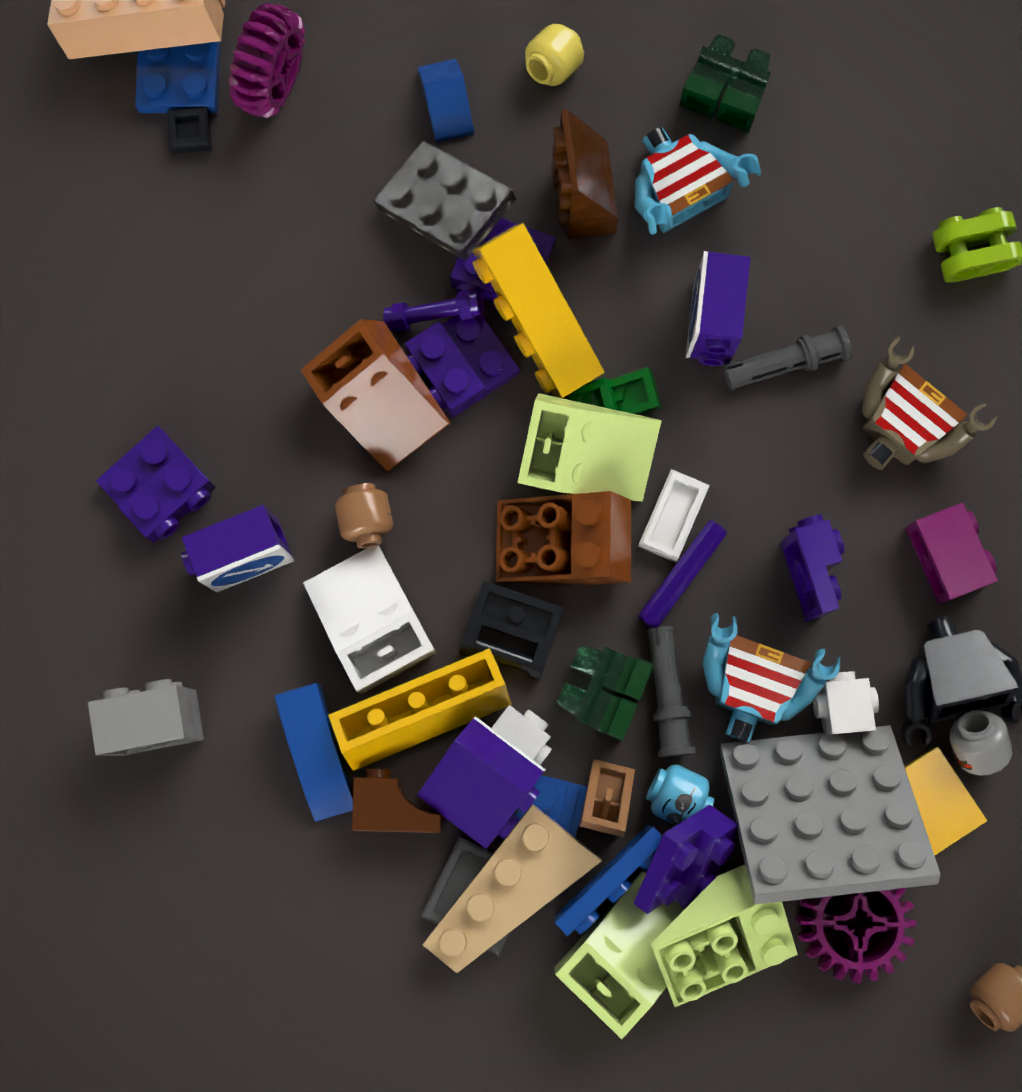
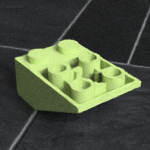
[517,393,662,502]
[651,864,798,1007]
[554,870,684,1039]

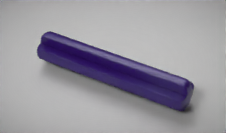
[638,520,727,628]

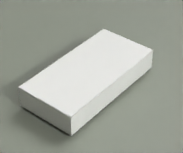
[638,469,710,563]

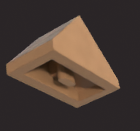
[578,759,635,838]

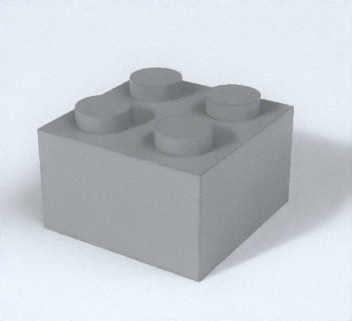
[88,679,204,756]

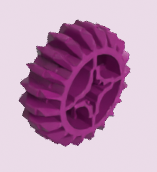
[229,3,305,118]
[795,888,917,984]

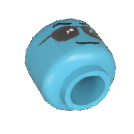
[646,764,714,825]

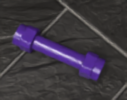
[383,290,484,332]

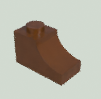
[352,769,443,833]

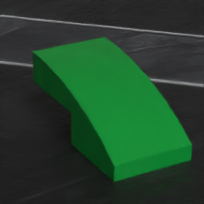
[568,367,663,415]

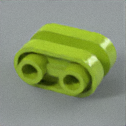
[932,207,1022,283]

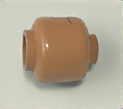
[335,483,393,548]
[970,963,1022,1032]

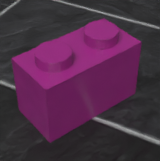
[905,502,998,604]

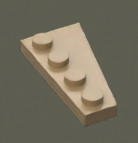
[423,804,602,973]

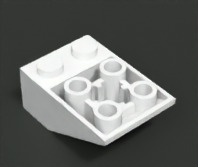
[303,545,437,694]

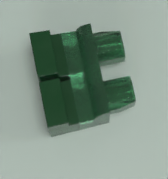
[679,34,771,133]
[556,645,654,742]

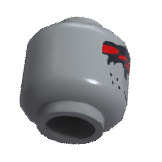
[950,710,1013,776]

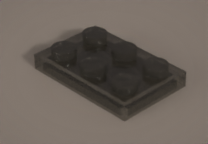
[374,141,516,261]

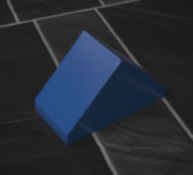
[418,59,474,143]

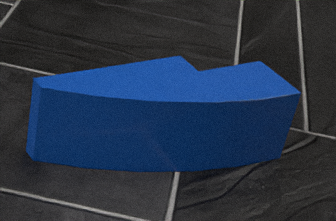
[274,683,353,821]

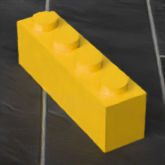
[472,223,605,398]
[328,648,512,771]

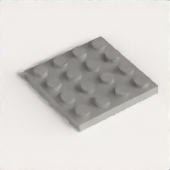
[720,725,941,905]

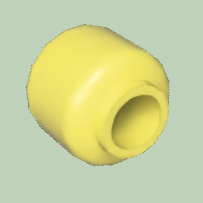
[525,24,584,86]

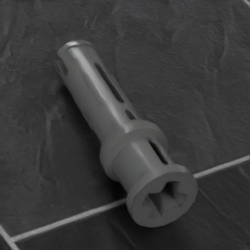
[723,324,852,391]
[647,626,696,758]

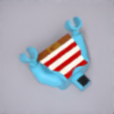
[634,127,762,234]
[702,613,841,743]

